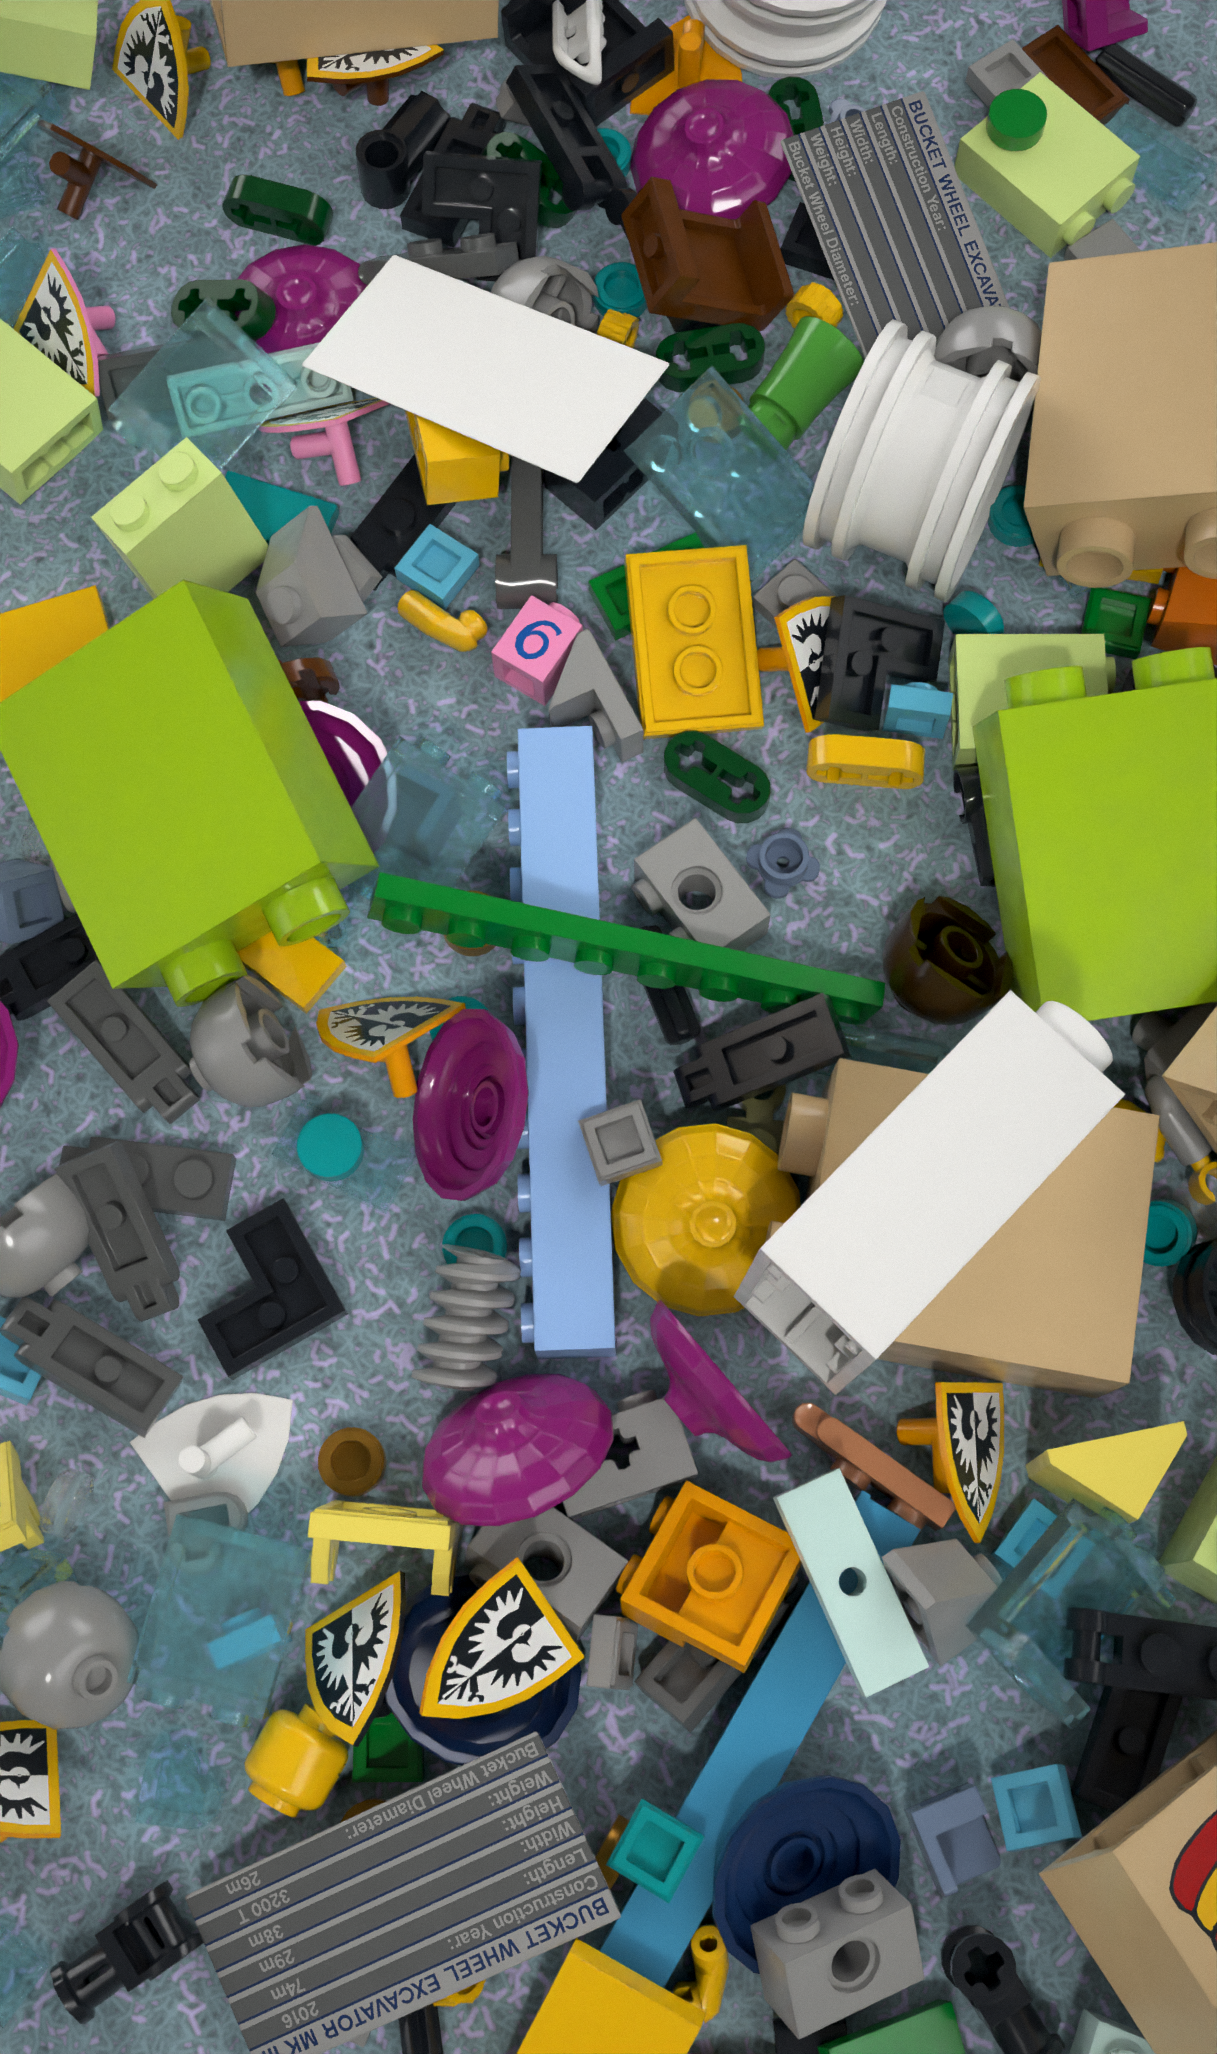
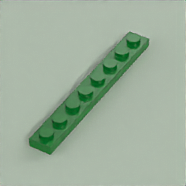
[367,872,886,1028]

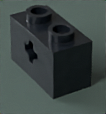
[543,397,677,530]

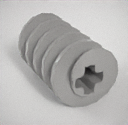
[411,1244,521,1391]

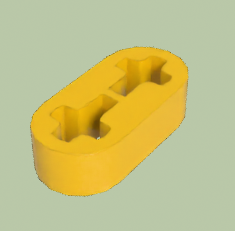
[806,734,925,789]

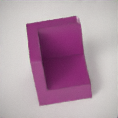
[1062,0,1148,52]

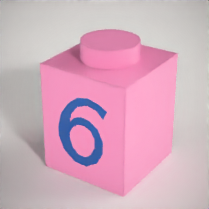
[491,595,583,706]

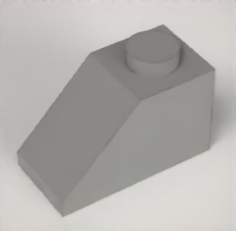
[255,506,368,647]
[882,1539,1006,1667]

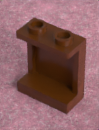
[621,176,794,331]

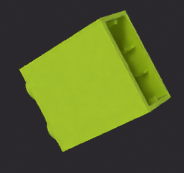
[0,579,379,1007]
[972,647,1217,1021]

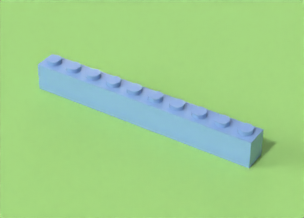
[507,726,616,1359]

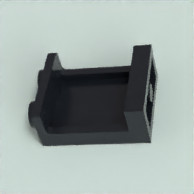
[501,0,674,126]

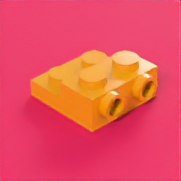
[616,1480,802,1673]

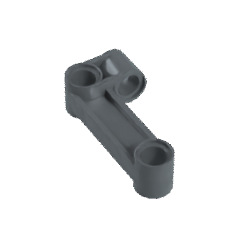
[495,455,558,609]

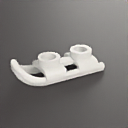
[552,0,607,85]

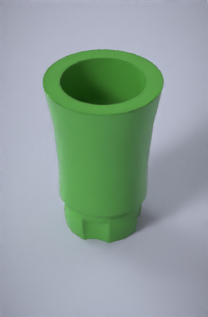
[737,316,864,458]

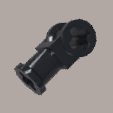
[50,1880,204,2024]
[941,1925,1065,2054]

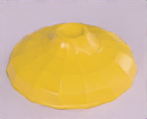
[611,1123,801,1317]

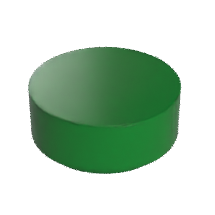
[986,89,1047,151]

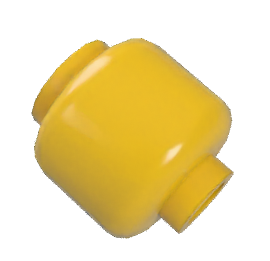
[244,1703,349,1818]

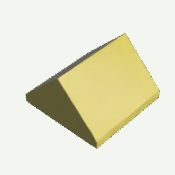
[1026,1421,1187,1531]

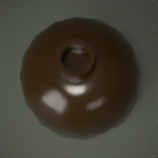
[882,896,1014,1025]

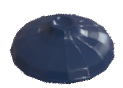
[385,1575,582,1766]
[713,1775,901,1974]

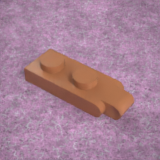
[792,1403,956,1533]

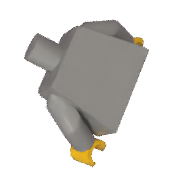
[1132,1002,1217,1205]

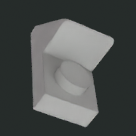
[549,628,643,762]

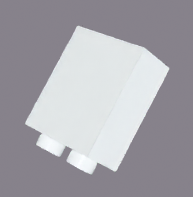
[734,990,1125,1395]

